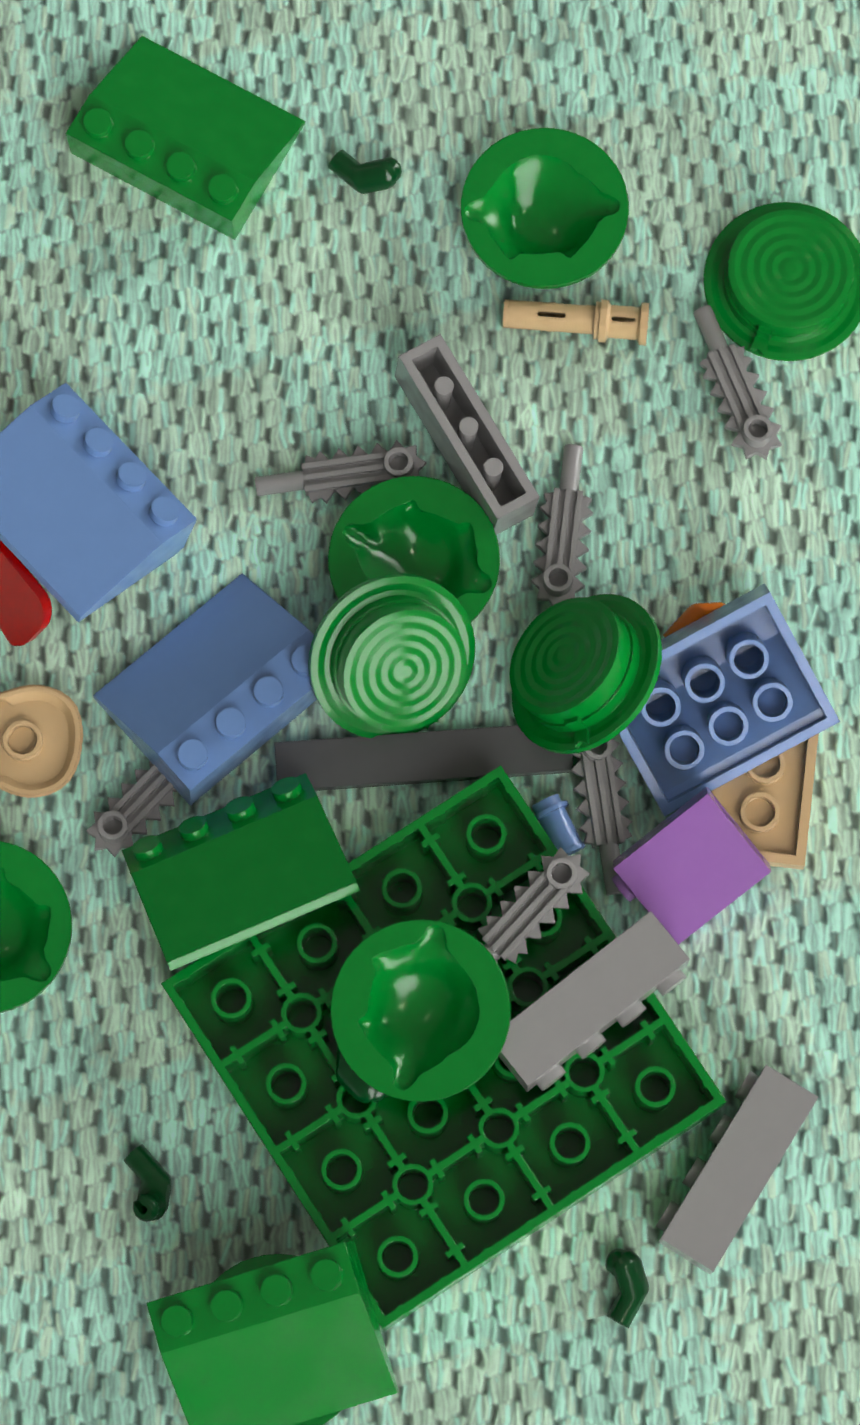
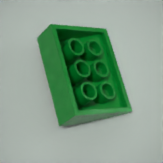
[65,36,305,240]
[121,773,360,971]
[146,1241,399,1425]

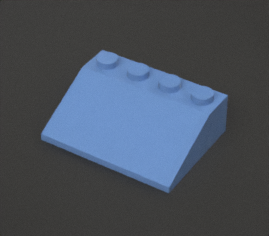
[0,383,197,622]
[93,573,317,806]
[619,584,840,816]

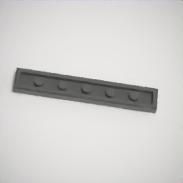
[274,725,573,791]

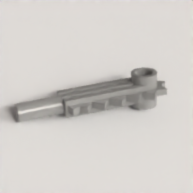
[693,305,782,460]
[255,440,427,504]
[531,444,593,605]
[569,739,633,895]
[86,760,177,857]
[478,847,590,964]

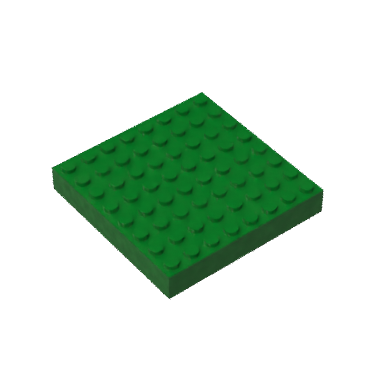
[161,765,727,1332]

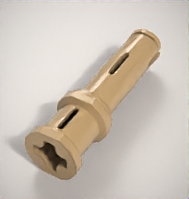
[503,299,649,346]

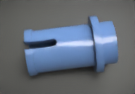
[532,794,586,856]

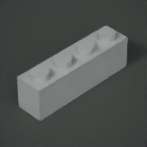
[395,334,539,535]
[499,911,689,1092]
[656,1065,818,1274]

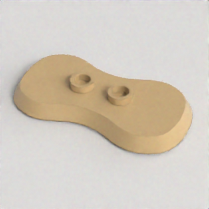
[0,685,83,798]

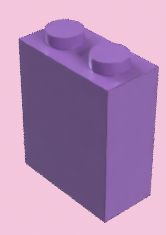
[612,787,771,945]

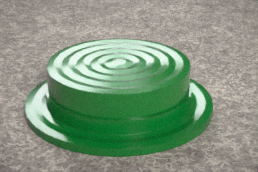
[461,128,629,289]
[704,202,860,361]
[328,476,500,622]
[308,574,475,739]
[509,594,662,754]
[0,841,72,1013]
[331,920,511,1102]

